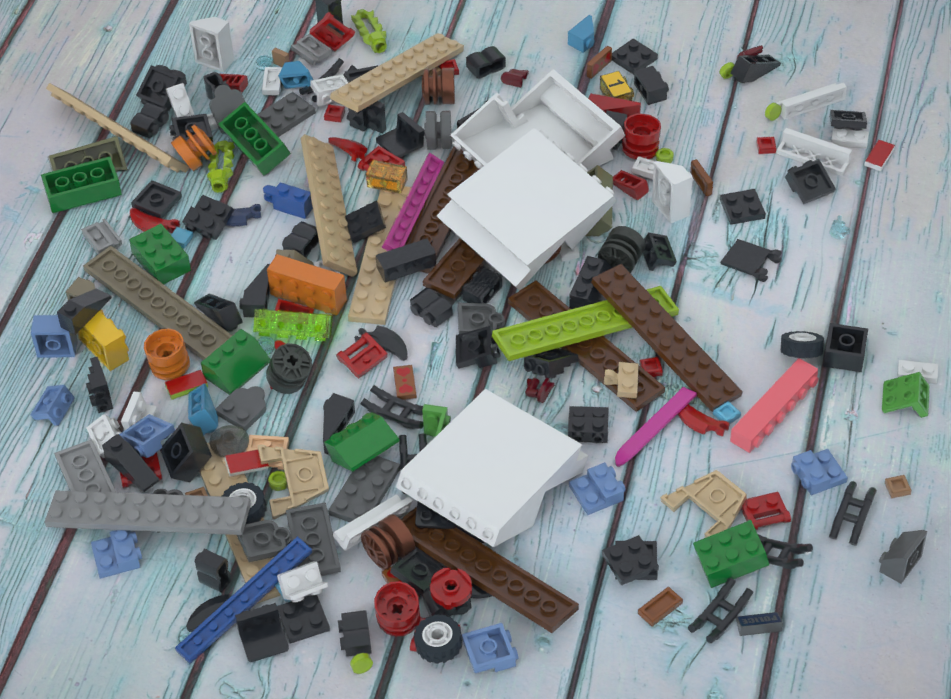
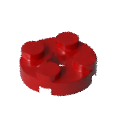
[430,568,472,610]

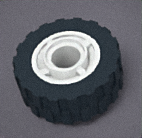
[780,331,824,358]
[221,482,267,524]
[414,614,462,664]

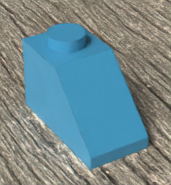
[568,15,595,53]
[278,61,313,89]

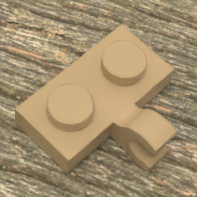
[604,362,638,398]

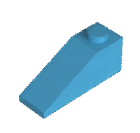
[188,383,218,435]

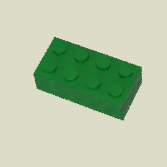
[218,102,291,176]
[41,157,122,213]

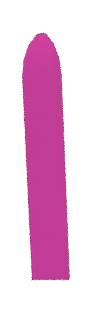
[615,387,697,467]

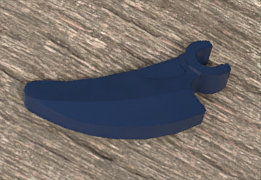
[226,204,261,226]

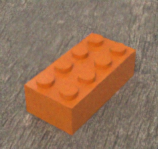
[267,254,347,316]

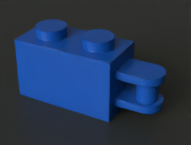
[263,182,313,219]

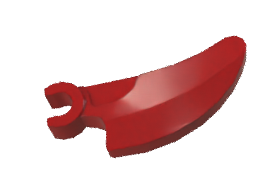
[328,137,367,162]
[130,208,180,233]
[678,404,730,436]

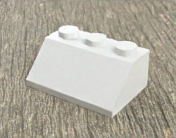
[189,17,234,72]
[652,161,693,223]

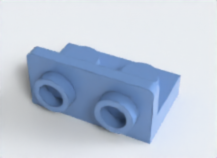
[30,385,75,426]

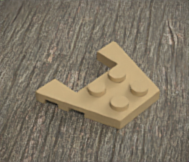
[258,445,329,519]
[660,470,747,538]

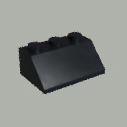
[569,256,613,309]

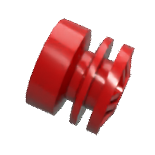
[622,114,661,160]
[374,581,420,637]

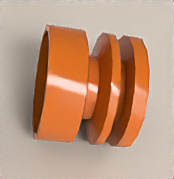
[171,124,217,172]
[144,329,190,380]

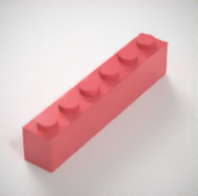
[730,358,819,453]

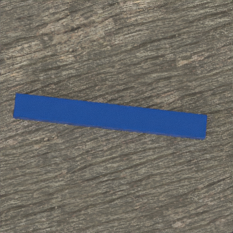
[175,536,312,664]

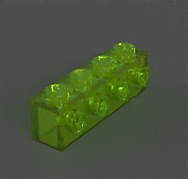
[253,309,333,341]

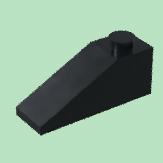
[730,54,781,83]
[239,264,270,318]
[57,288,112,335]
[194,293,243,331]
[323,393,355,454]
[102,434,159,492]

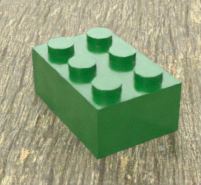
[129,224,191,284]
[693,520,769,588]

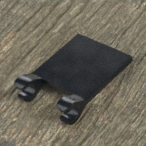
[720,239,782,282]

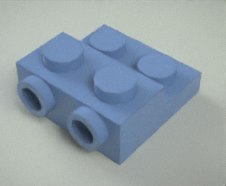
[119,414,175,458]
[791,449,848,495]
[569,462,625,515]
[91,530,142,579]
[461,623,519,673]

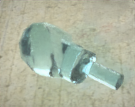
[829,215,850,239]

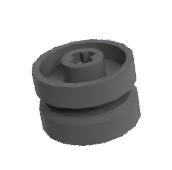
[424,111,452,150]

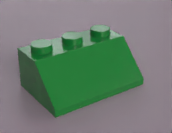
[201,329,271,395]
[324,412,400,472]

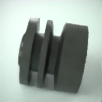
[598,226,646,273]
[266,343,312,394]

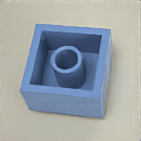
[31,315,78,358]

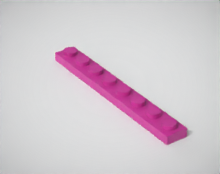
[382,153,444,251]

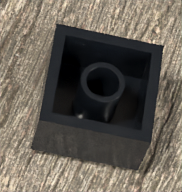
[823,323,868,372]
[160,423,212,482]

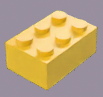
[77,310,129,371]

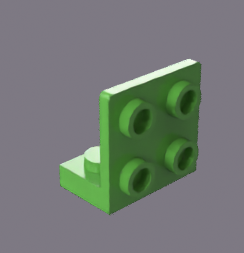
[882,372,930,418]
[422,404,451,437]

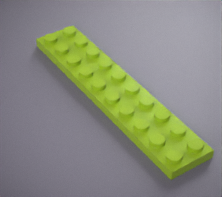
[492,286,679,361]

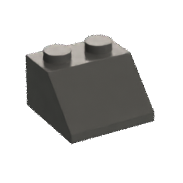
[879,530,927,584]

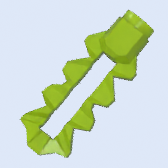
[351,9,387,53]
[207,140,235,193]

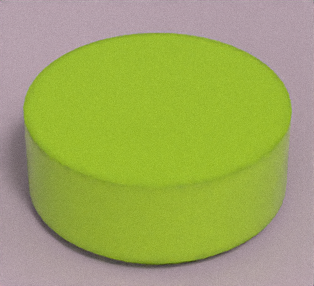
[719,62,734,79]
[765,102,782,121]
[656,148,674,163]
[268,471,287,491]
[350,653,373,674]

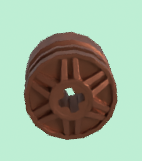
[422,68,455,105]
[361,514,415,570]

